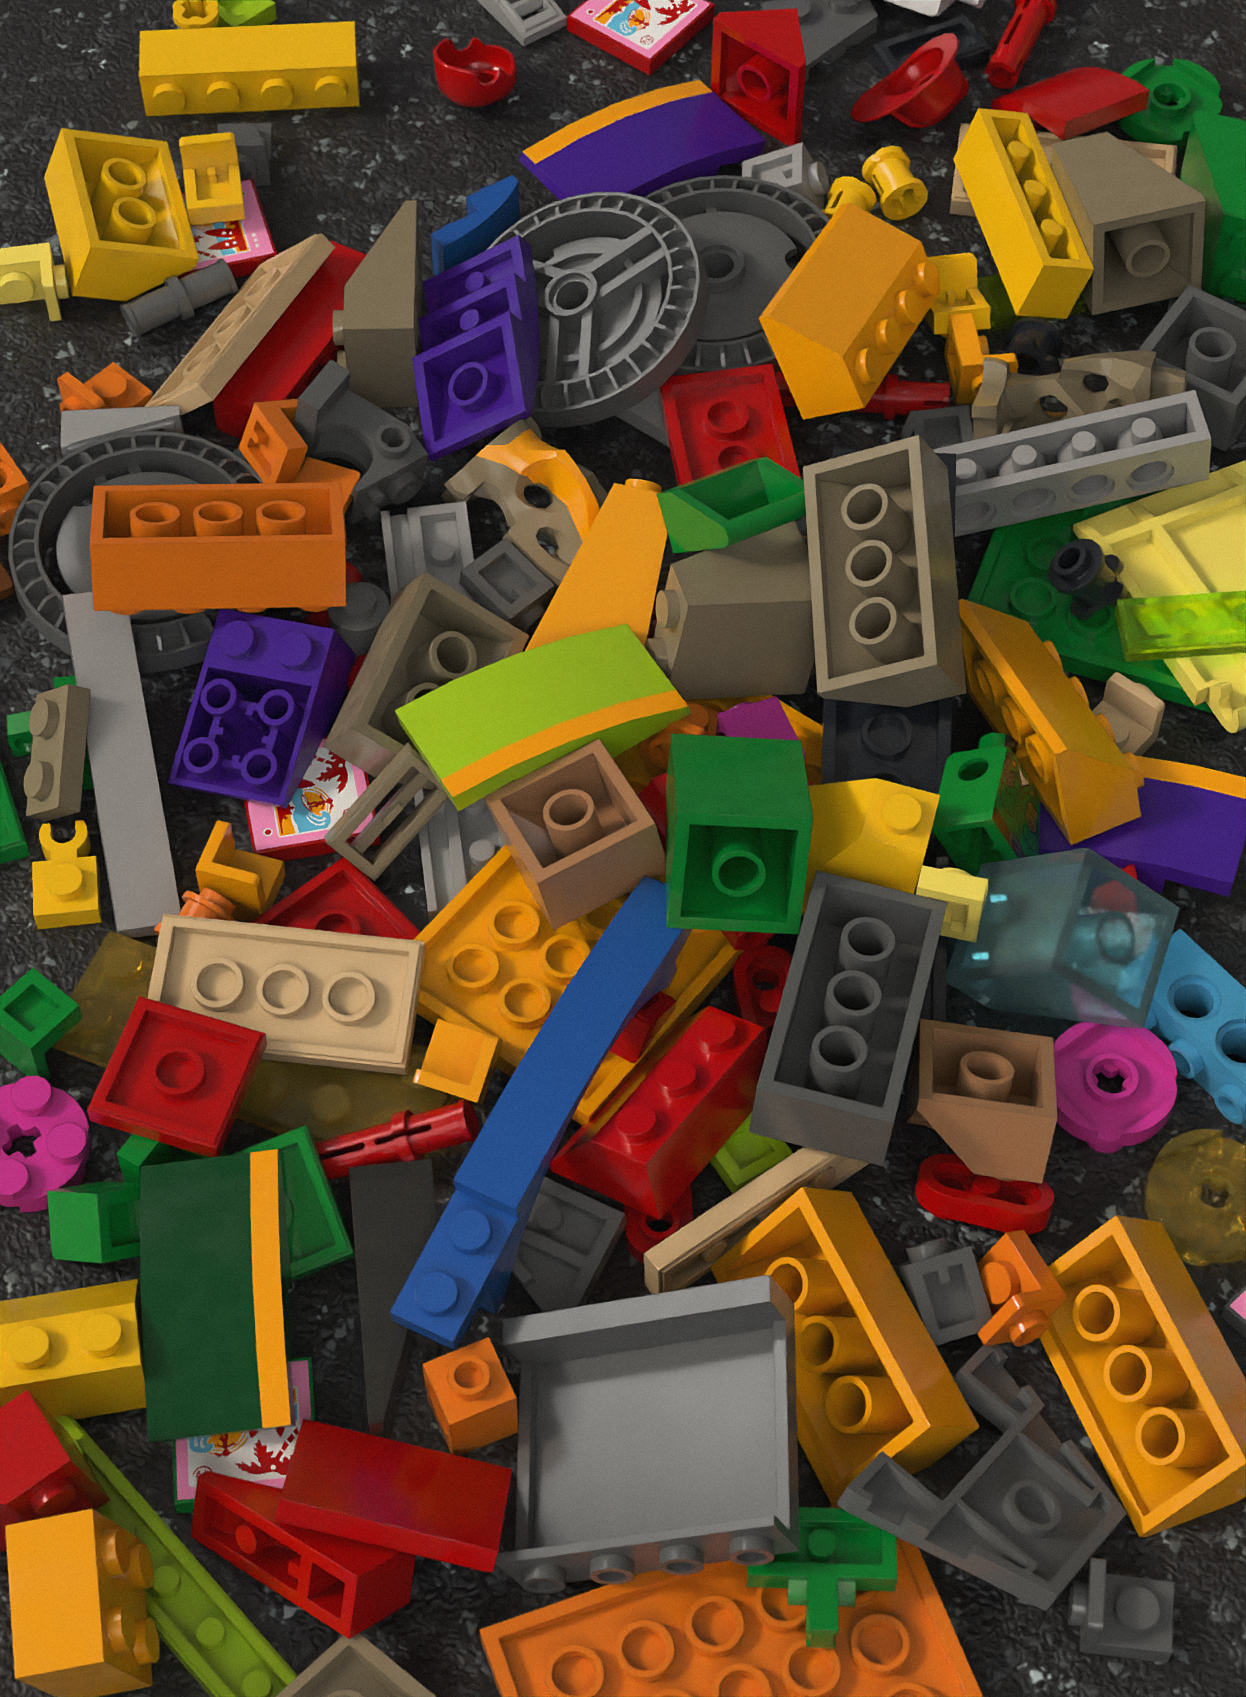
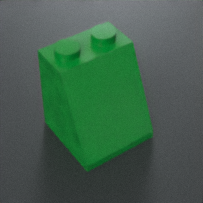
[1180,110,1246,303]
[666,733,813,934]

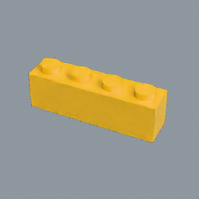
[139,21,360,116]
[953,108,1094,319]

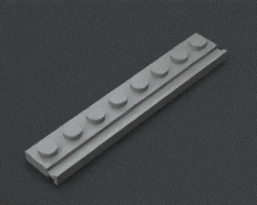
[380,501,506,923]

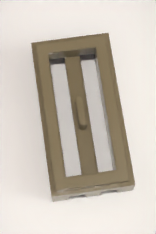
[324,742,449,881]

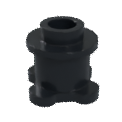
[994,317,1064,376]
[1048,538,1127,621]

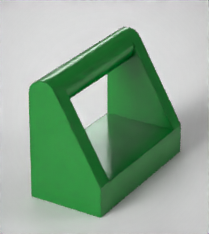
[656,457,806,553]

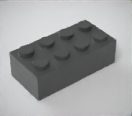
[749,870,947,1166]

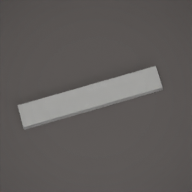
[63,592,181,940]

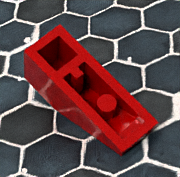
[191,1471,416,1639]

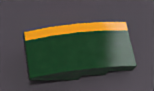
[140,1149,296,1444]

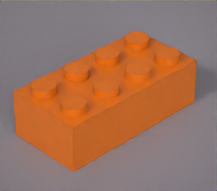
[90,482,346,615]

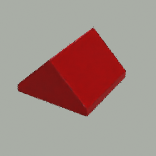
[711,8,806,146]

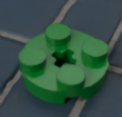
[1113,58,1223,155]

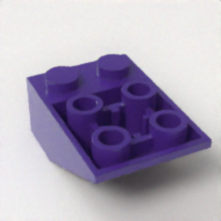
[168,609,356,808]

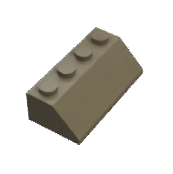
[803,435,966,707]

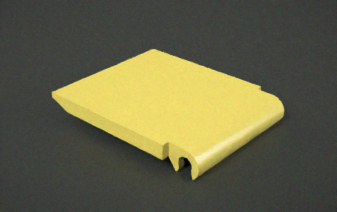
[1072,460,1246,733]

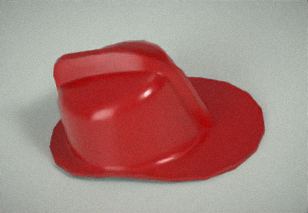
[850,34,969,128]

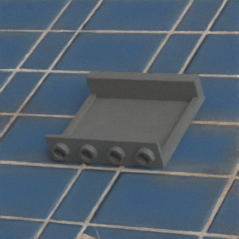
[495,1275,800,1594]

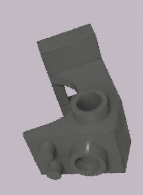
[294,360,428,524]

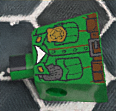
[932,733,1040,895]

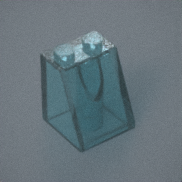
[947,847,1179,1028]

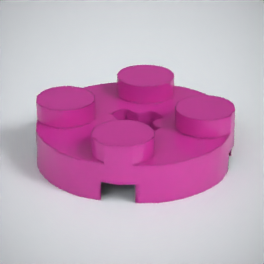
[1054,1019,1177,1154]
[0,1076,92,1213]

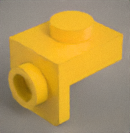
[179,132,245,225]
[924,253,990,338]

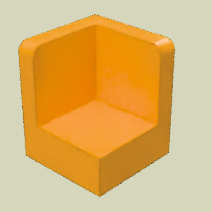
[195,820,286,923]
[413,1019,503,1104]

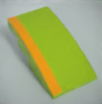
[395,624,691,812]

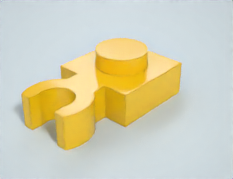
[32,820,102,930]

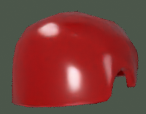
[433,37,518,108]

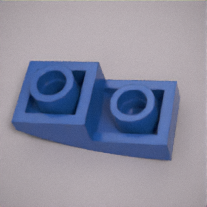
[431,175,520,275]

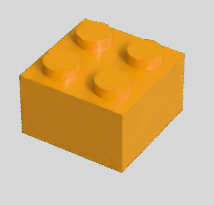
[5,1509,160,1697]

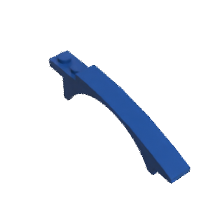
[390,875,692,1350]

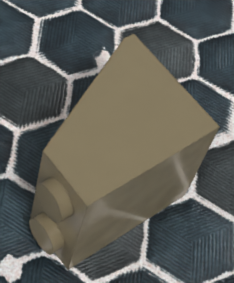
[1052,132,1206,315]
[645,521,815,700]

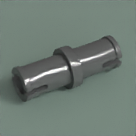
[120,258,238,338]

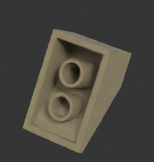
[333,200,423,408]

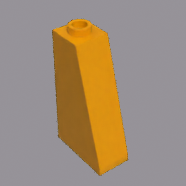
[525,479,667,651]

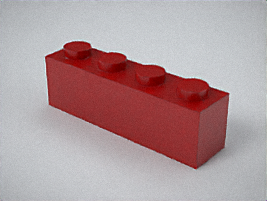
[211,240,366,440]

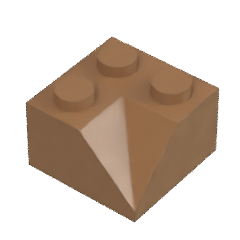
[484,739,666,930]
[906,1019,1057,1184]

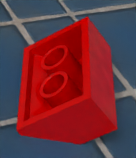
[550,1006,768,1220]

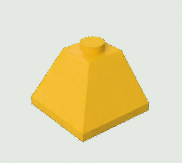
[802,778,940,916]

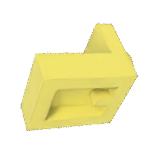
[0,242,70,322]
[916,865,989,943]

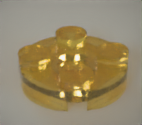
[1144,1129,1246,1266]

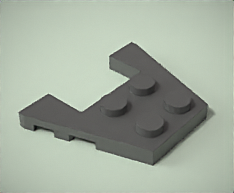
[836,1344,1127,1611]

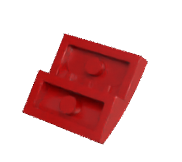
[991,67,1149,141]

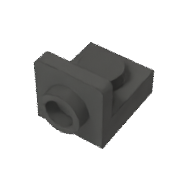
[217,123,274,186]
[459,538,555,640]
[892,1237,992,1346]
[1068,1558,1174,1663]

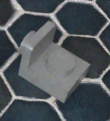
[742,142,830,210]

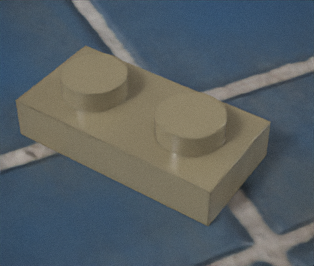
[24,684,91,821]

